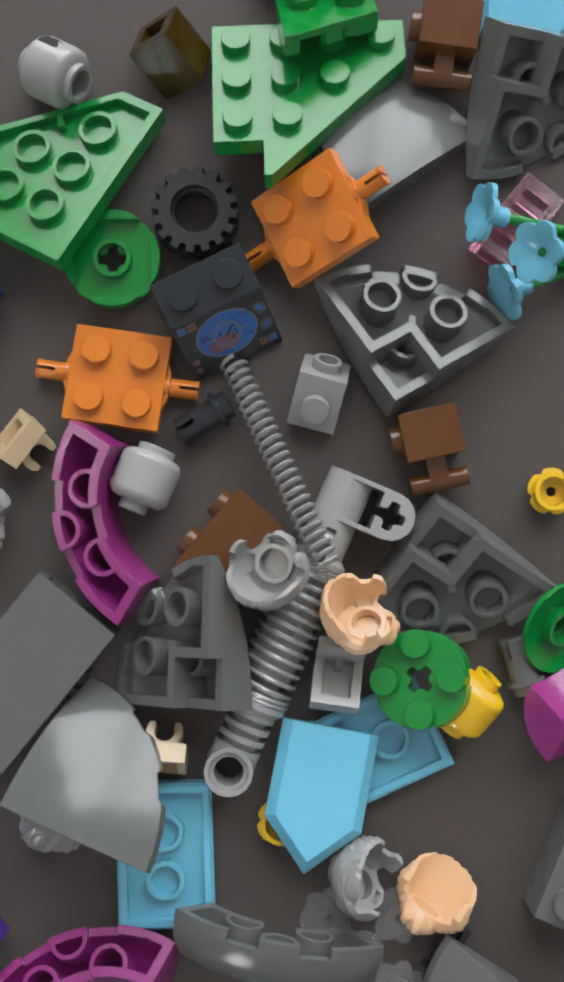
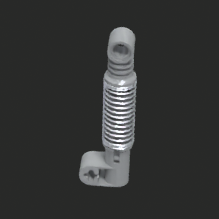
[203,466,416,798]

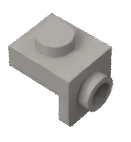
[286,353,351,435]
[308,636,366,715]

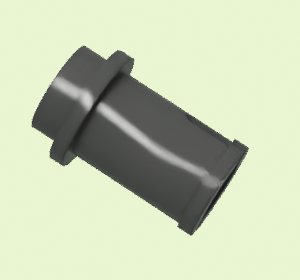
[497,633,545,698]

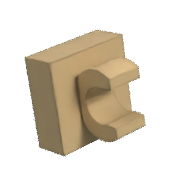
[0,408,56,471]
[146,721,188,775]

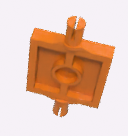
[245,148,391,288]
[35,324,200,434]

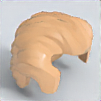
[319,573,400,655]
[396,852,477,936]

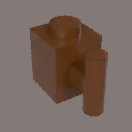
[408,0,484,92]
[388,402,470,497]

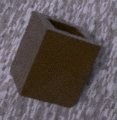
[129,6,211,98]

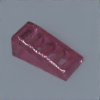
[468,171,564,269]

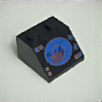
[150,243,282,381]

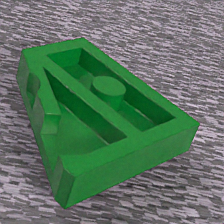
[275,0,378,56]

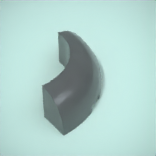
[173,902,384,982]

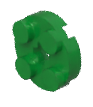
[65,209,162,309]
[369,629,472,730]

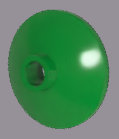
[522,583,564,673]

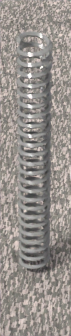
[220,353,340,576]

